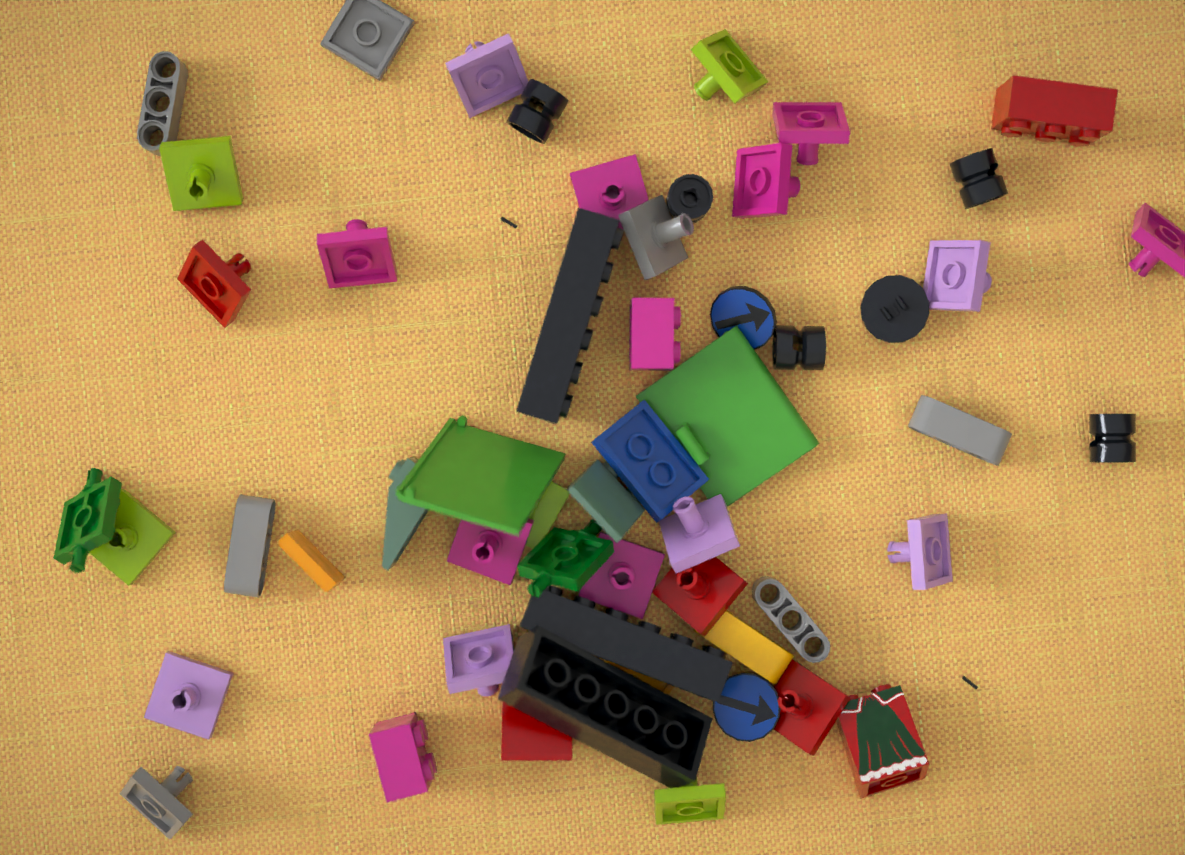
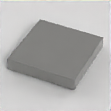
[320,0,415,81]

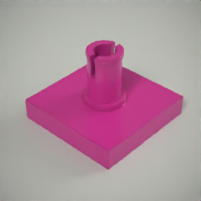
[772,102,850,165]
[732,143,800,219]
[570,154,649,229]
[1129,203,1185,277]
[317,219,397,289]
[447,518,534,585]
[578,531,665,619]

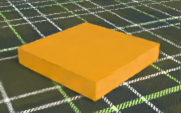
[278,529,346,592]

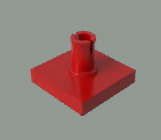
[177,239,251,328]
[652,557,748,637]
[774,659,851,756]

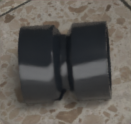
[506,79,568,144]
[950,148,1008,209]
[666,174,713,224]
[772,325,826,370]
[1089,414,1136,462]

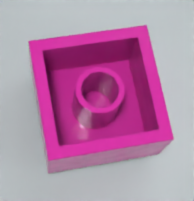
[629,298,681,371]
[369,712,437,803]

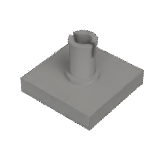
[618,195,694,280]
[120,766,193,840]

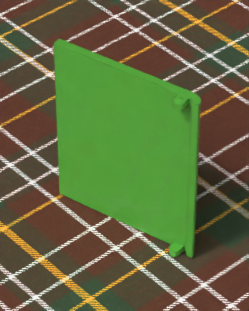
[636,325,819,507]
[396,415,565,536]

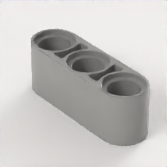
[137,51,188,156]
[908,395,1012,466]
[224,494,276,598]
[752,576,830,663]

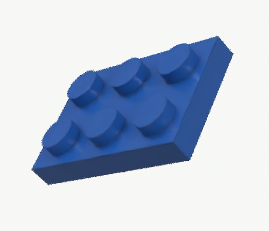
[591,400,709,523]

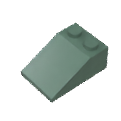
[382,457,429,570]
[567,459,645,543]

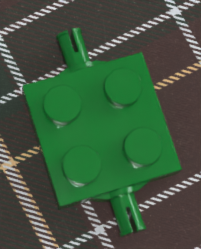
[53,468,122,573]
[517,519,614,597]

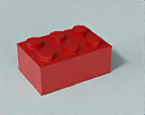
[991,75,1118,147]

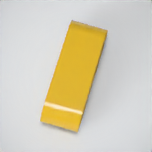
[693,610,794,684]

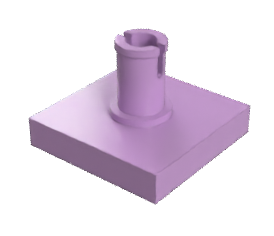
[445,33,529,118]
[923,240,992,312]
[659,494,740,573]
[887,514,953,590]
[443,624,514,697]
[144,651,233,740]

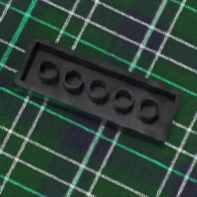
[516,207,624,424]
[519,585,733,702]
[497,626,712,788]

